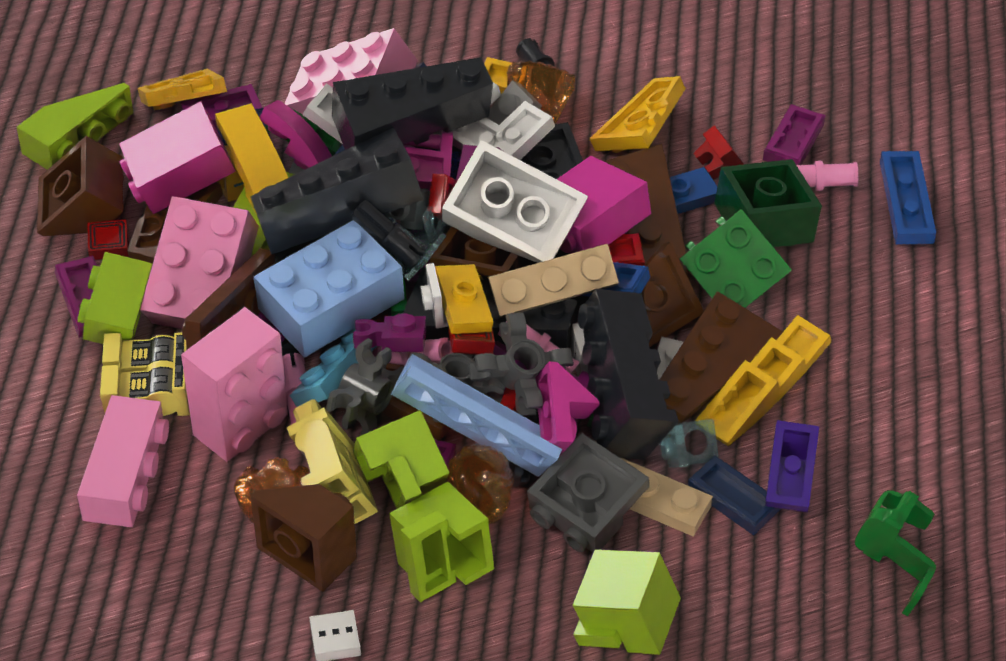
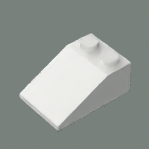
[442,140,588,263]

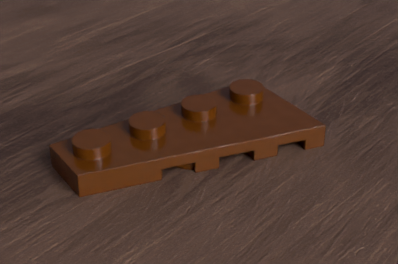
[604,144,691,281]
[182,248,275,350]
[659,291,783,425]

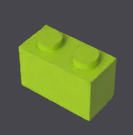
[78,252,153,344]

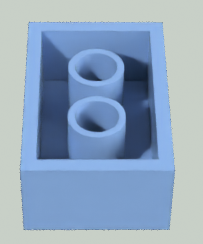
[253,220,404,358]

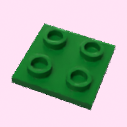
[679,209,792,308]

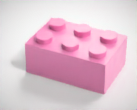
[285,28,418,114]
[140,196,259,329]
[181,307,288,462]

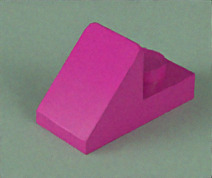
[535,361,600,457]

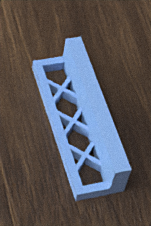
[391,354,562,477]

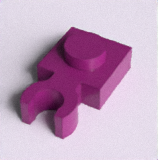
[353,313,427,352]

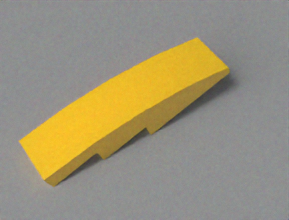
[215,103,289,215]
[694,315,831,446]

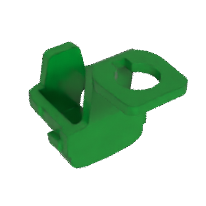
[855,490,936,617]

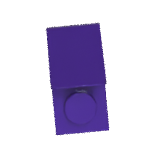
[765,420,819,512]

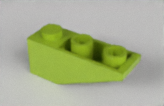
[16,83,133,170]

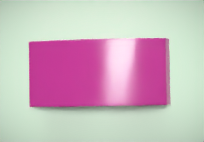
[259,100,332,170]

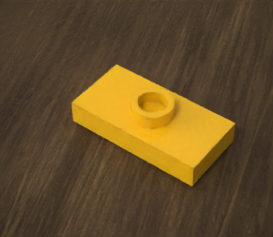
[435,264,494,334]

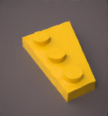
[589,76,686,153]

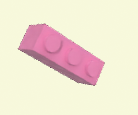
[77,395,169,528]

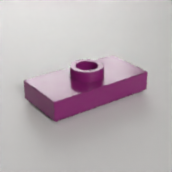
[763,104,826,165]
[55,256,97,338]

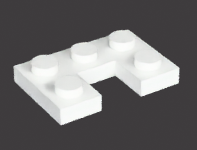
[434,82,555,160]

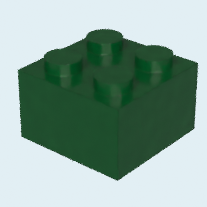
[714,159,822,247]

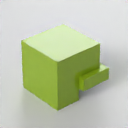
[353,410,450,509]
[389,481,494,603]
[573,549,681,655]

